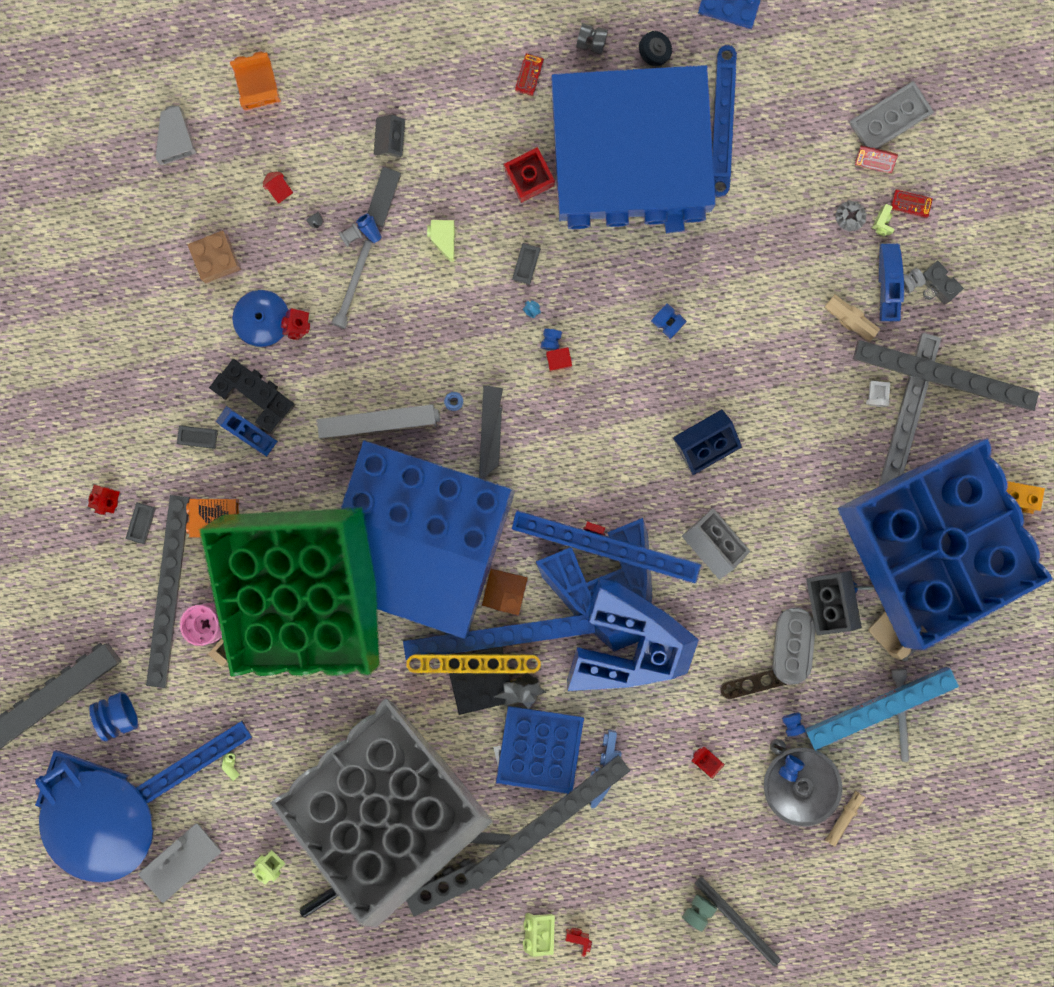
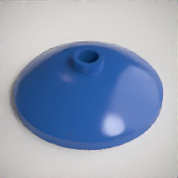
[232,290,288,347]

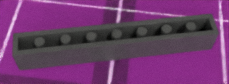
[0,643,122,749]

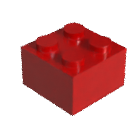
[503,147,555,203]

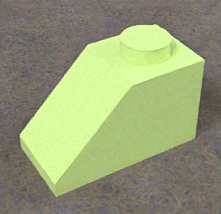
[427,220,455,262]

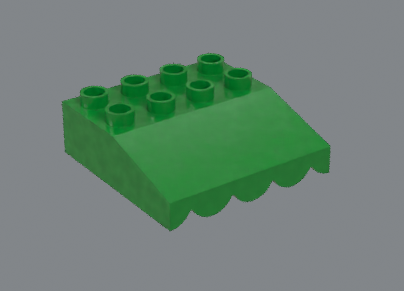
[199,508,380,677]

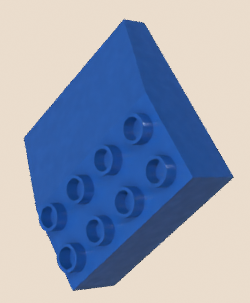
[837,438,1053,650]
[341,440,515,639]

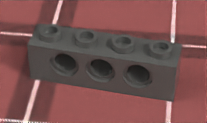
[406,858,477,917]

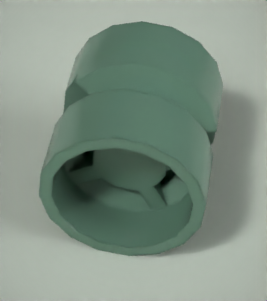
[682,894,717,932]

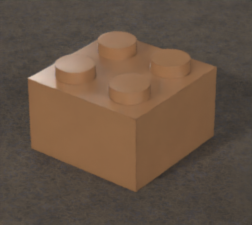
[187,230,241,283]

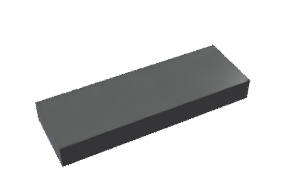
[367,167,401,228]

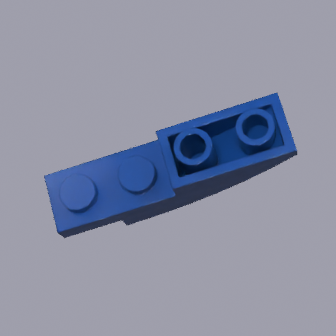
[878,244,904,321]

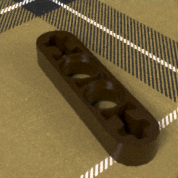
[720,669,787,699]

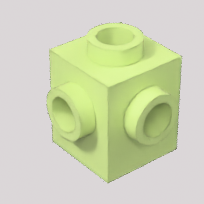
[251,850,285,885]

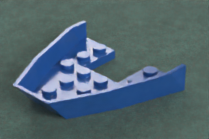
[536,518,652,652]

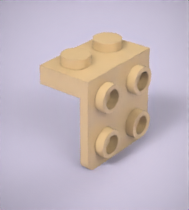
[868,611,927,660]

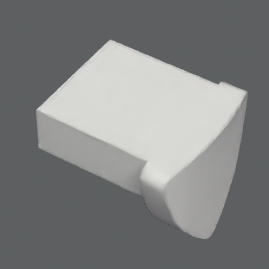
[866,381,890,407]

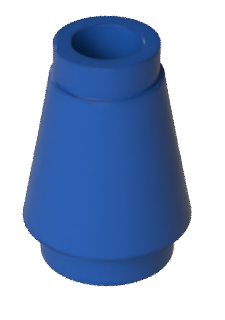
[356,214,382,243]

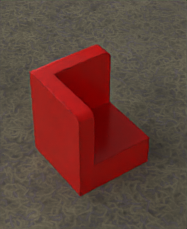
[546,347,572,372]

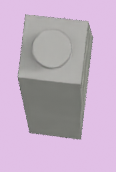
[156,105,197,165]

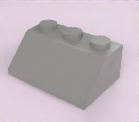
[682,508,751,580]

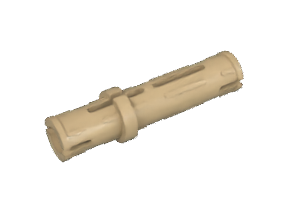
[825,791,866,847]

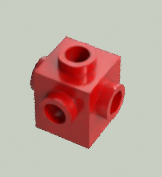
[281,308,310,340]
[88,485,120,515]

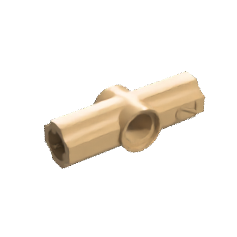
[824,294,880,342]

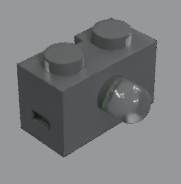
[922,261,964,305]

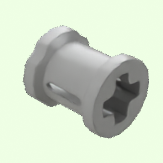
[338,223,363,247]

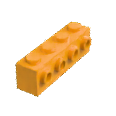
[1007,481,1045,514]

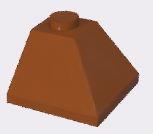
[482,569,528,615]

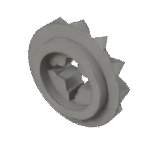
[836,200,867,231]

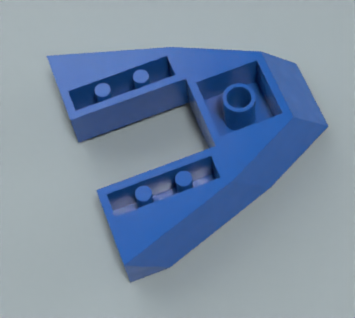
[567,578,699,691]

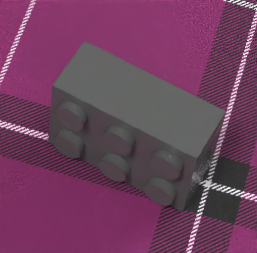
[806,571,862,636]

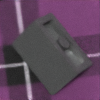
[374,114,405,157]

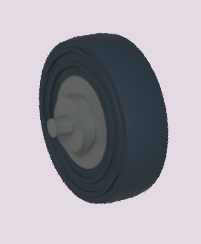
[639,31,672,66]

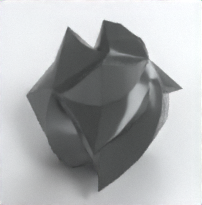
[494,673,547,709]

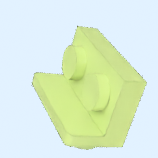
[523,913,555,957]

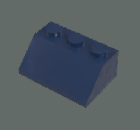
[672,409,742,475]

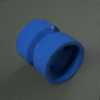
[651,303,687,339]

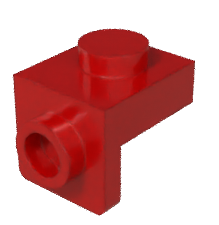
[691,747,725,779]
[565,927,592,957]

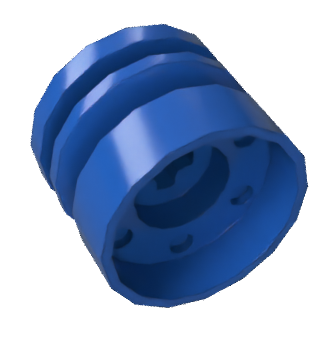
[89,691,138,742]

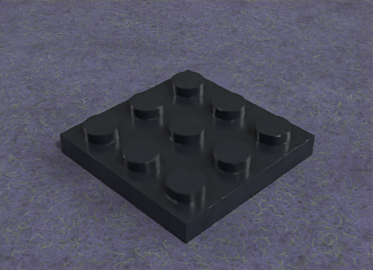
[449,646,510,715]

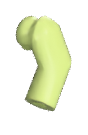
[222,752,240,781]

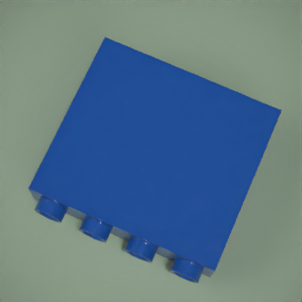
[551,65,715,229]

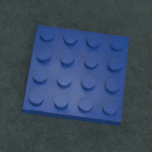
[496,706,584,794]

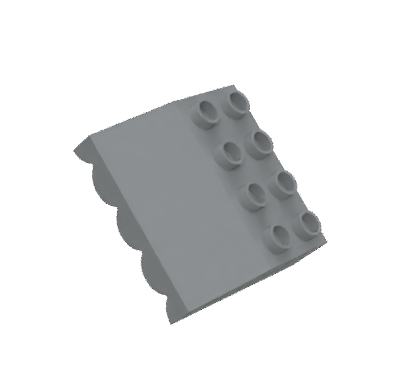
[270,698,493,927]

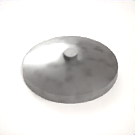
[764,748,843,827]

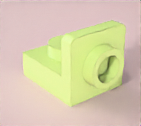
[872,204,895,236]

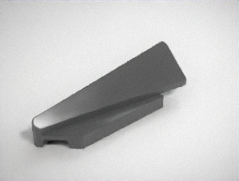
[479,385,503,479]

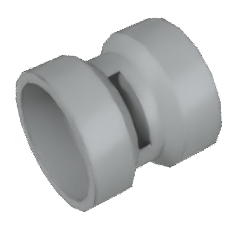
[904,268,926,294]

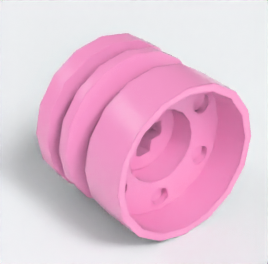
[180,603,222,646]

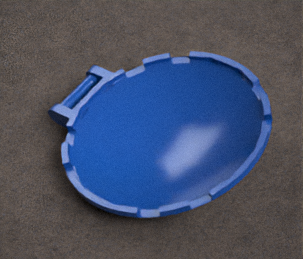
[35,758,154,882]

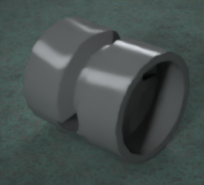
[576,23,608,54]

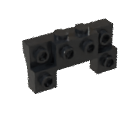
[209,358,296,434]

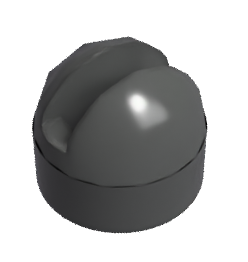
[306,212,323,228]
[770,739,786,755]

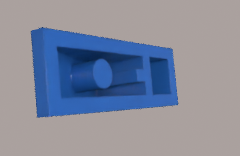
[216,406,278,457]

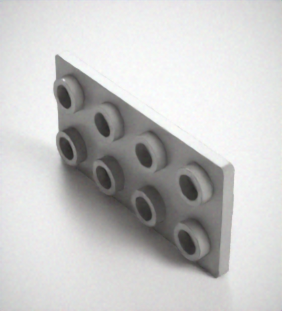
[139,823,222,903]

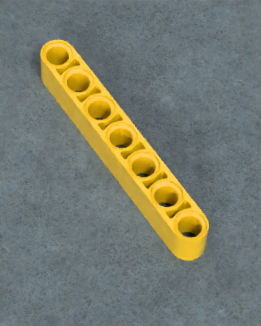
[406,654,541,673]

